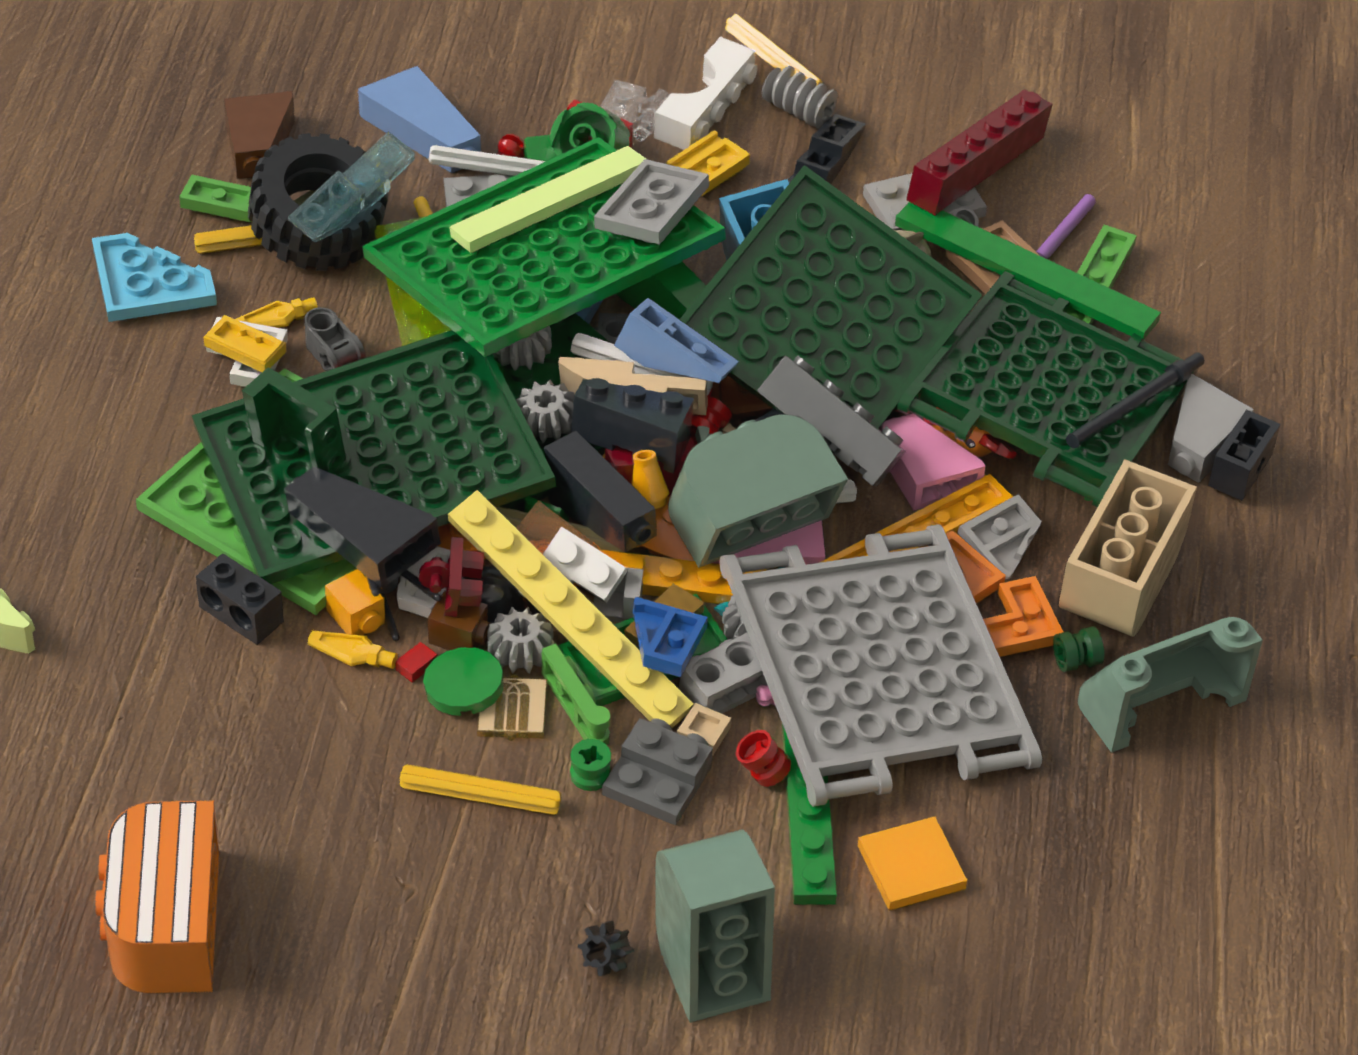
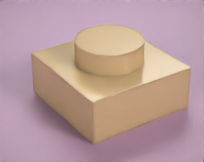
[677,703,731,756]

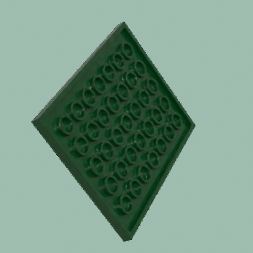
[191,330,556,584]

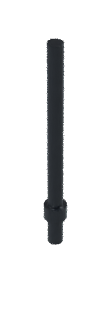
[1066,352,1205,448]

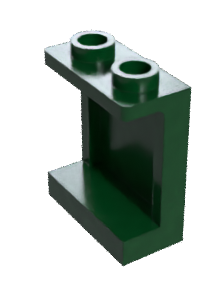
[242,367,346,473]

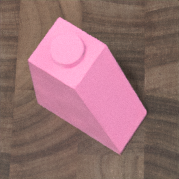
[879,414,986,511]

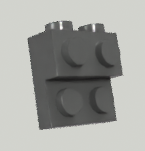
[602,718,713,826]

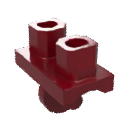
[419,537,484,617]

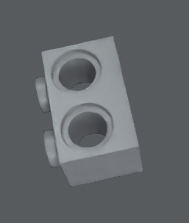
[679,633,767,714]

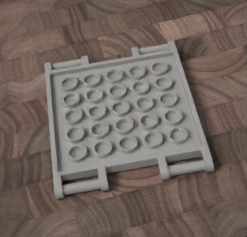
[720,524,1042,806]

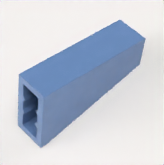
[358,66,481,173]

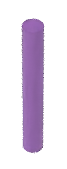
[1036,194,1096,259]

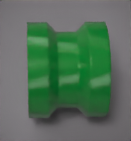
[570,739,611,791]

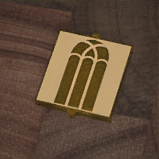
[477,674,547,741]

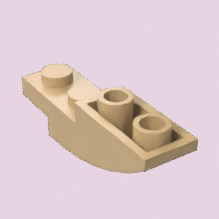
[558,357,708,415]

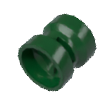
[1053,626,1104,672]

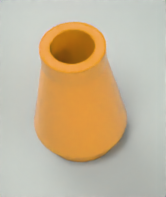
[632,450,669,509]

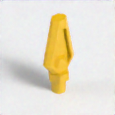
[235,297,318,328]
[307,630,398,669]

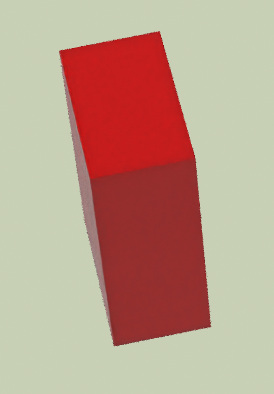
[395,642,438,683]

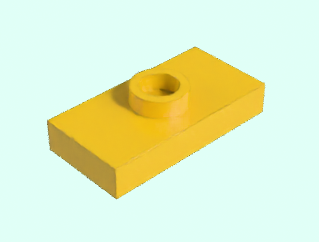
[203,315,286,372]

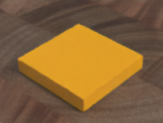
[857,816,967,910]

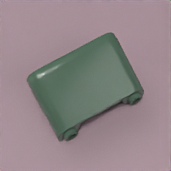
[1078,617,1263,753]

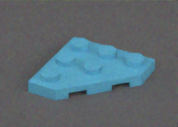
[92,233,217,322]

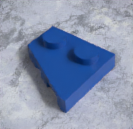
[633,597,708,677]

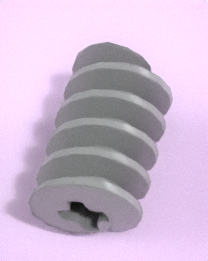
[762,65,838,129]

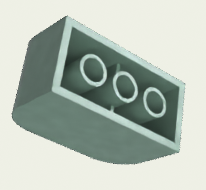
[668,415,848,568]
[656,830,775,1023]

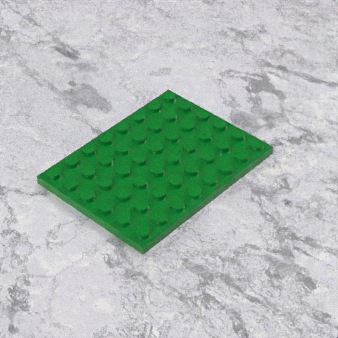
[363,137,726,357]

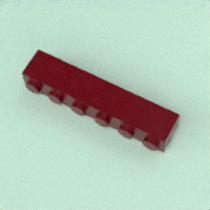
[906,89,1053,215]

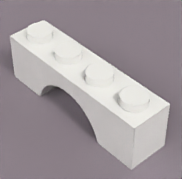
[654,37,757,150]

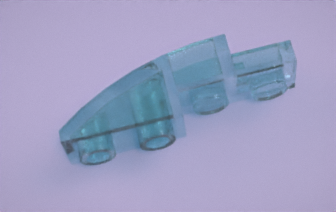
[288,131,415,242]

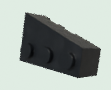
[571,378,694,474]

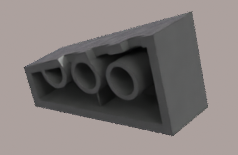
[757,355,906,487]

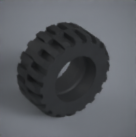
[248,133,388,271]

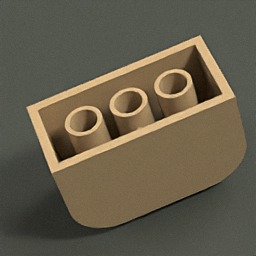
[1059,460,1197,637]

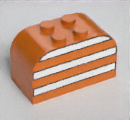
[96,801,220,993]

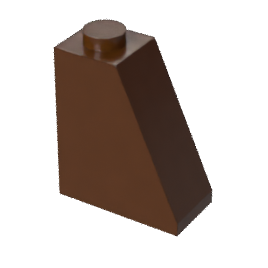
[224,91,295,179]

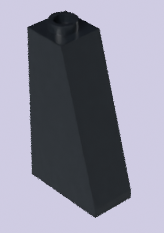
[544,431,657,553]
[284,467,441,588]

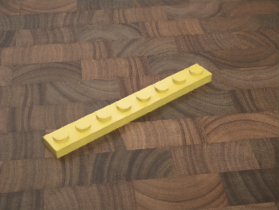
[448,490,694,729]

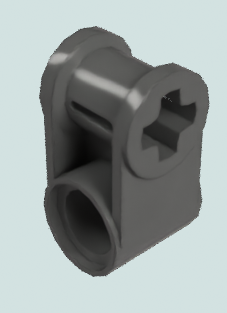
[305,307,366,371]

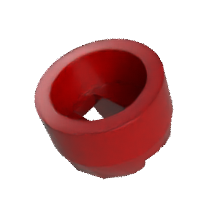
[497,134,524,158]

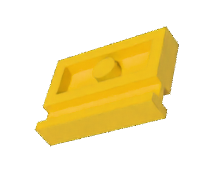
[666,130,750,196]

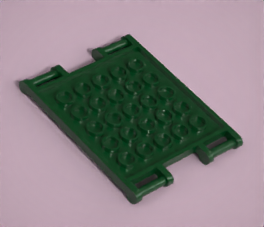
[897,271,1199,508]

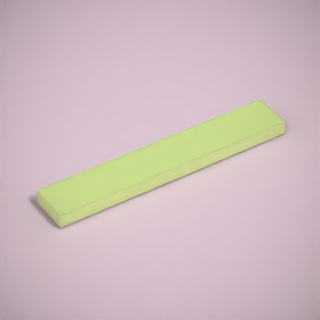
[450,146,646,253]

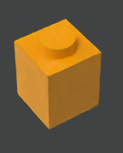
[325,569,385,635]

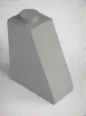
[1168,374,1254,483]

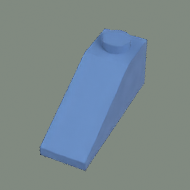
[614,298,739,383]

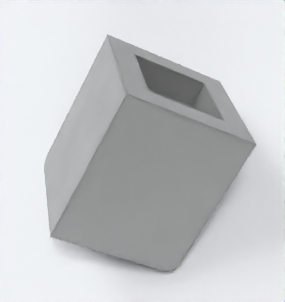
[593,567,643,622]

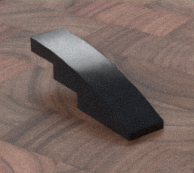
[788,114,866,184]

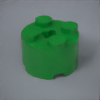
[550,103,630,156]

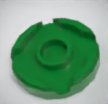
[423,647,504,716]

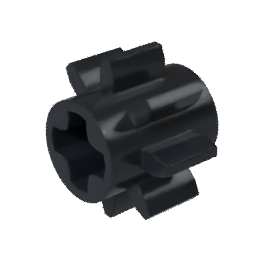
[578,920,635,977]

